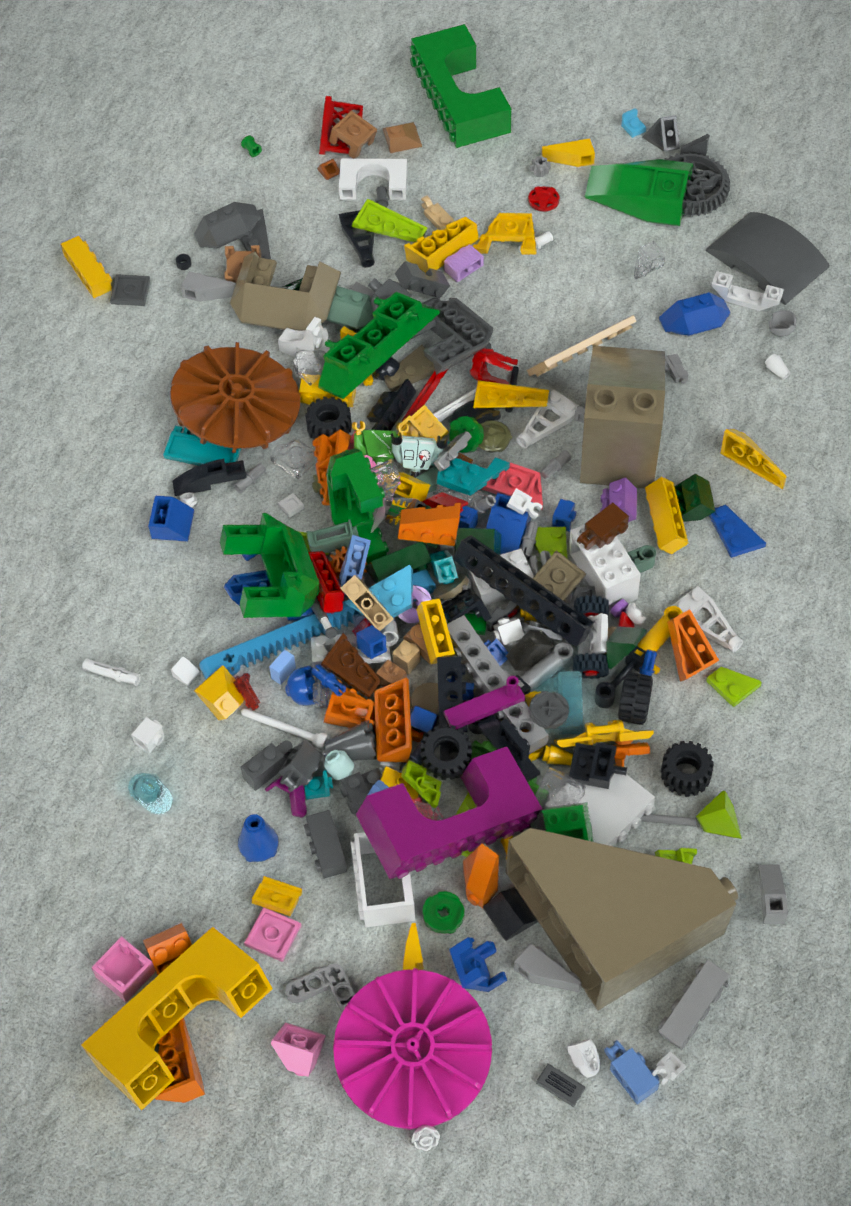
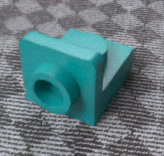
[304,770,333,800]

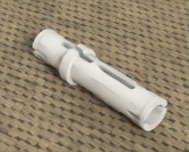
[82,658,141,686]

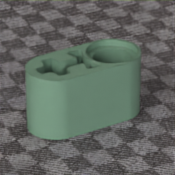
[627,545,656,573]

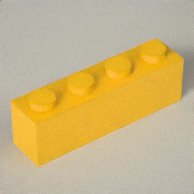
[61,236,112,298]
[645,476,689,554]

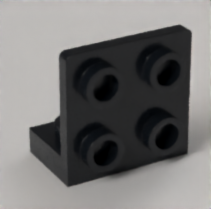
[441,588,492,622]

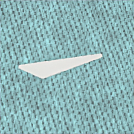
[371,498,385,533]

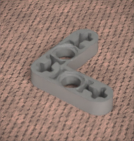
[285,964,355,1013]

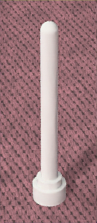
[241,708,330,749]

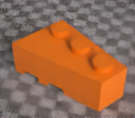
[398,503,461,546]
[667,609,719,682]

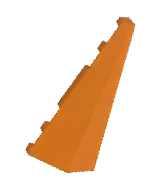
[312,430,351,506]

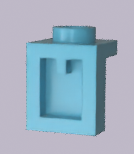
[621,108,646,138]

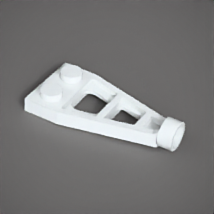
[516,390,580,448]
[672,586,743,652]

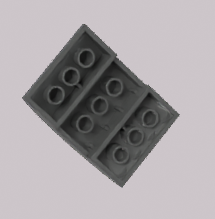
[706,212,830,305]

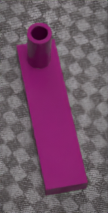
[444,676,525,729]

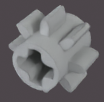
[530,156,551,177]

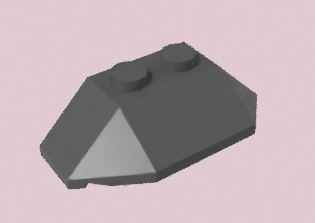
[194,202,261,248]

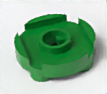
[449,416,484,453]
[423,891,465,934]

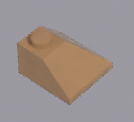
[382,122,422,153]

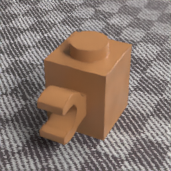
[376,660,407,687]

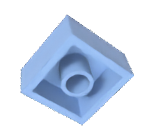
[269,649,296,685]

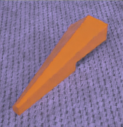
[323,679,424,742]

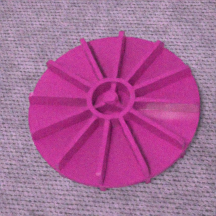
[333,968,492,1130]

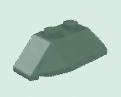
[326,286,374,330]

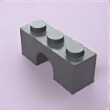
[395,261,450,298]

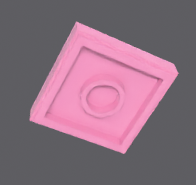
[244,907,301,962]

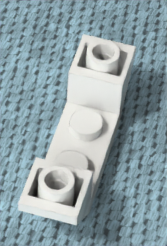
[711,271,784,311]

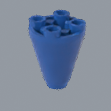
[238,814,279,862]

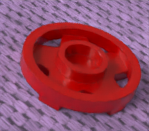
[528,186,560,211]

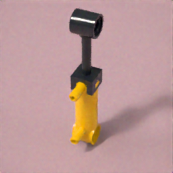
[595,606,683,708]

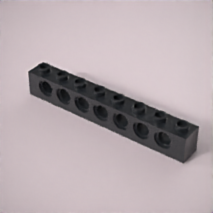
[453,535,594,647]

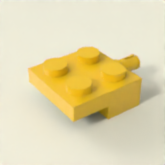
[396,405,449,443]

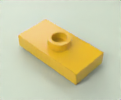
[380,766,419,799]

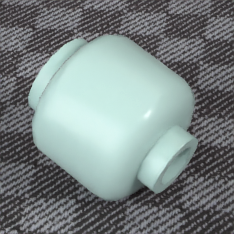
[324,750,354,780]

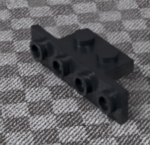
[367,379,416,431]
[478,715,541,782]

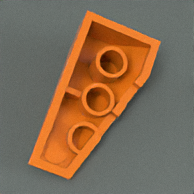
[155,1018,205,1103]

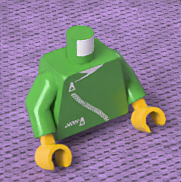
[352,421,409,473]

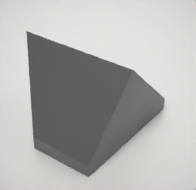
[642,115,680,151]
[680,134,710,156]

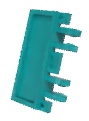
[163,425,242,466]

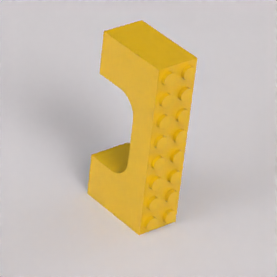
[81,927,273,1111]

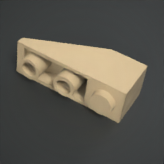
[341,575,394,631]

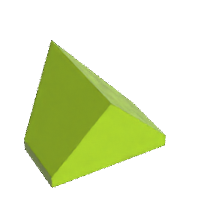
[696,790,742,839]

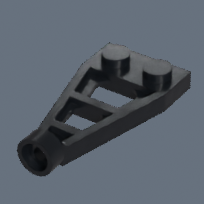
[339,210,375,268]

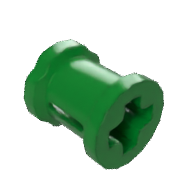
[241,135,262,157]

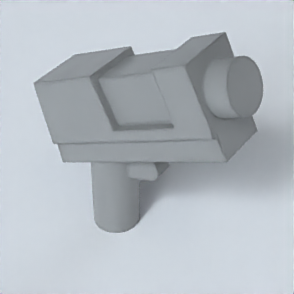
[665,354,688,383]

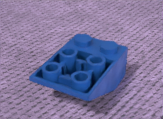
[486,493,533,554]

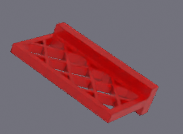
[319,96,363,155]

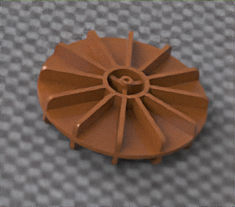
[170,342,301,453]

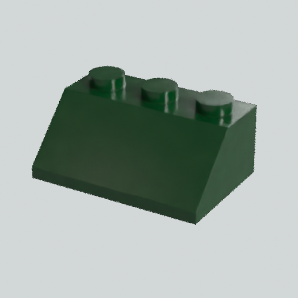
[365,542,432,583]

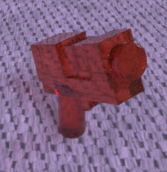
[233,673,260,711]

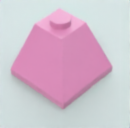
[271,1022,326,1077]

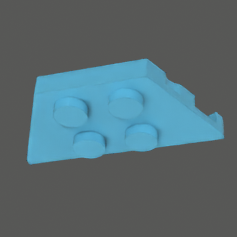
[345,565,413,618]

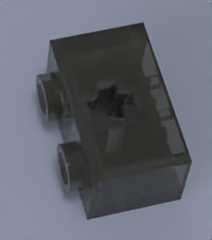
[506,630,554,671]

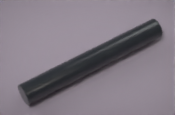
[505,366,519,413]

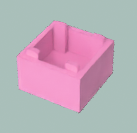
[91,936,156,1002]

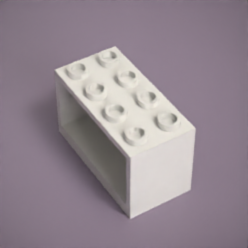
[568,525,641,611]
[351,832,415,927]

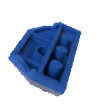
[659,292,731,336]
[224,570,271,606]

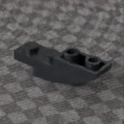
[172,458,247,496]

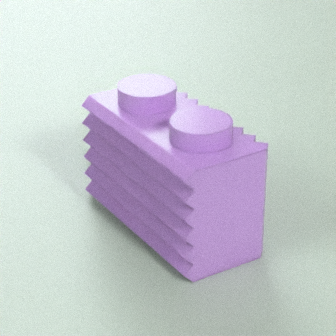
[444,244,484,282]

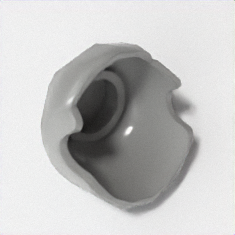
[769,310,796,337]

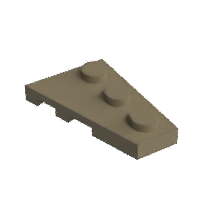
[384,345,435,392]

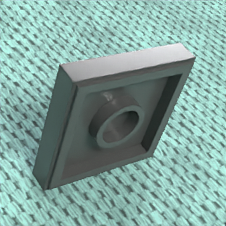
[110,274,150,306]

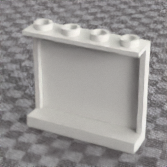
[545,773,655,847]

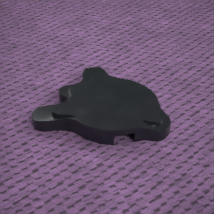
[448,400,501,425]

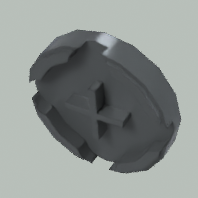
[529,691,569,729]

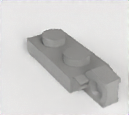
[433,432,472,471]

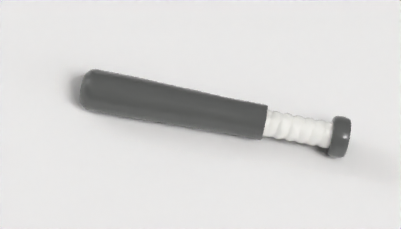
[311,596,337,639]

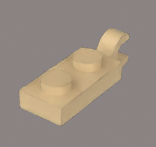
[421,195,455,230]

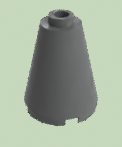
[322,720,377,761]

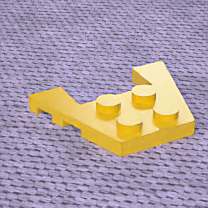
[473,213,537,255]

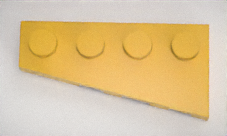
[473,381,549,408]

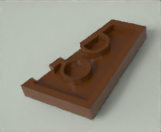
[321,633,381,698]

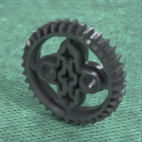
[664,152,730,217]

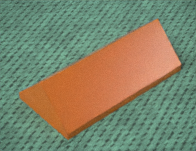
[374,678,412,763]

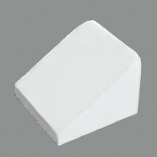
[171,657,200,686]

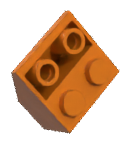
[143,923,192,975]

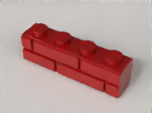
[308,551,344,613]

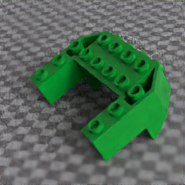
[326,448,389,566]
[219,513,319,618]

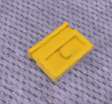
[252,876,302,916]

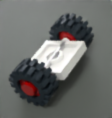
[573,595,609,679]

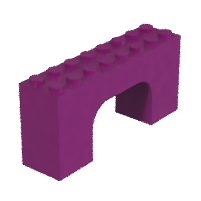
[356,747,542,879]

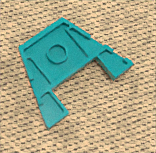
[437,441,510,496]

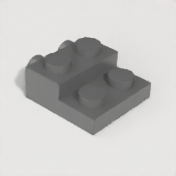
[339,768,382,814]

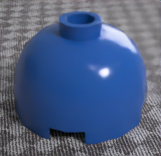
[285,665,321,706]

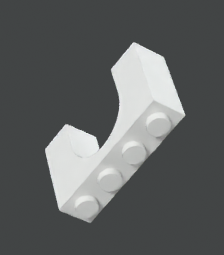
[339,159,407,200]

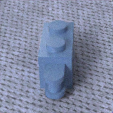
[604,1040,660,1105]

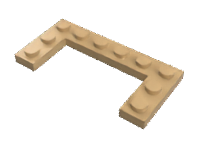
[527,315,637,377]

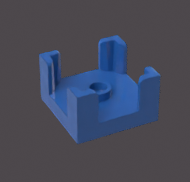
[449,937,508,992]

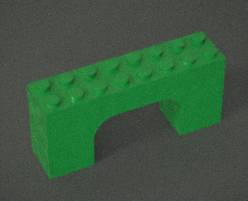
[409,24,512,148]

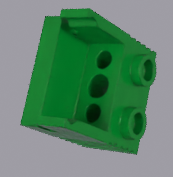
[542,802,594,842]

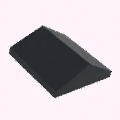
[483,887,538,941]

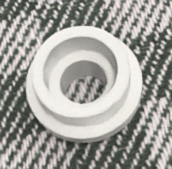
[180,493,197,507]

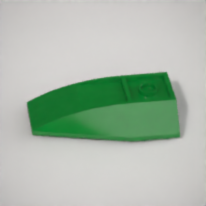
[584,159,693,226]

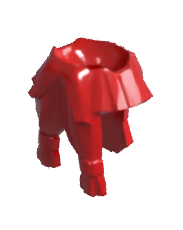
[469,348,518,384]

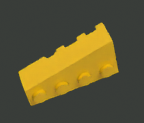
[404,217,479,273]

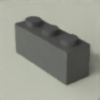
[304,810,347,879]

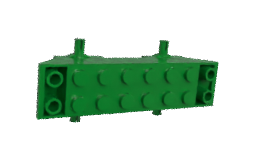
[318,292,440,399]

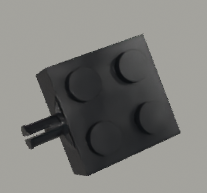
[568,742,628,789]

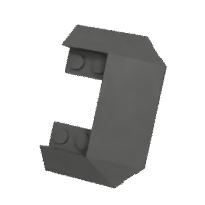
[410,298,493,375]

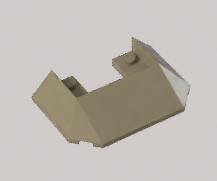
[230,251,341,331]

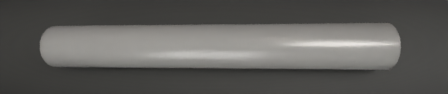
[640,814,697,826]

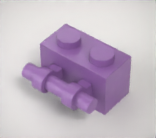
[600,478,637,522]

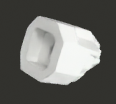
[567,1039,600,1078]

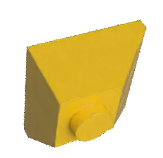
[194,665,248,720]

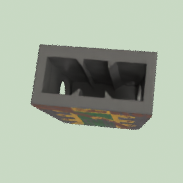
[385,497,427,530]

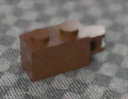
[577,502,629,550]

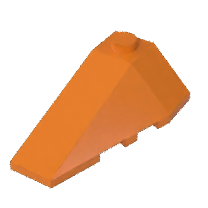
[463,843,499,909]

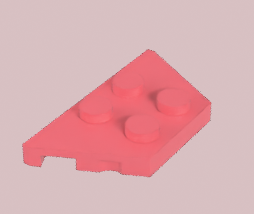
[481,463,543,510]

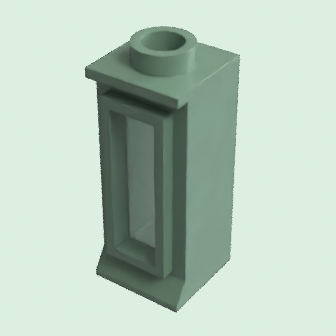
[306,520,359,553]

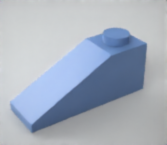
[338,535,371,598]

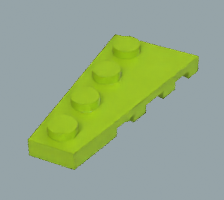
[352,199,428,242]

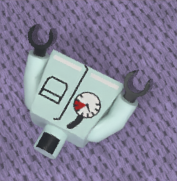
[391,433,448,478]

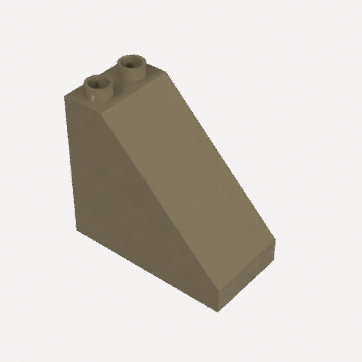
[580,345,665,489]
[505,828,738,1011]

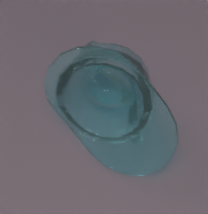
[128,773,173,814]

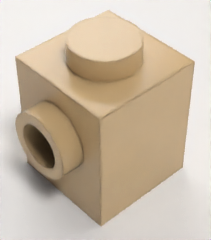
[392,640,420,675]

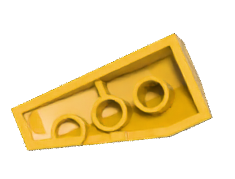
[720,429,787,489]

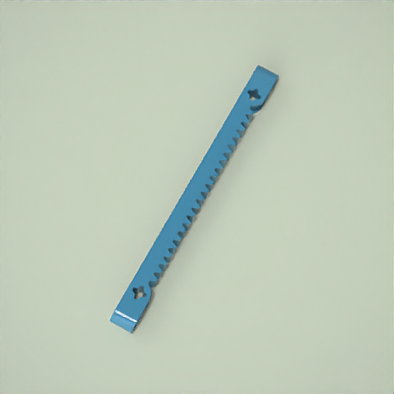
[199,570,436,679]

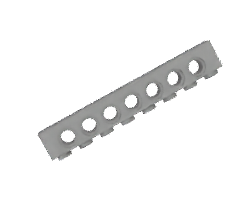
[447,615,548,754]

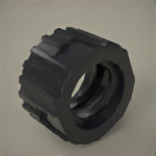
[176,254,192,270]

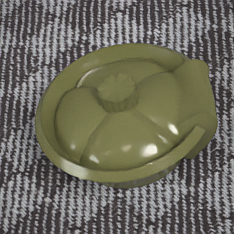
[478,420,512,453]

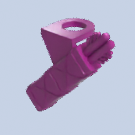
[265,775,307,818]

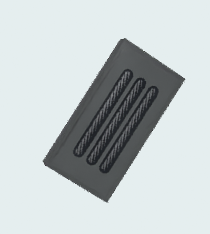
[536,1063,586,1107]

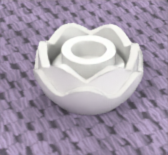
[626,603,646,625]
[412,1125,440,1151]

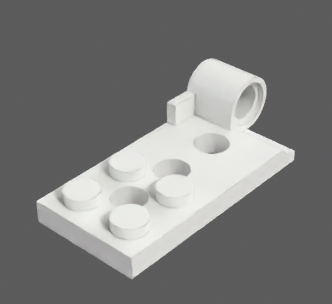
[311,620,399,668]

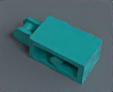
[429,549,458,584]

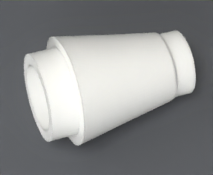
[765,353,791,380]

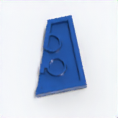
[709,505,766,558]

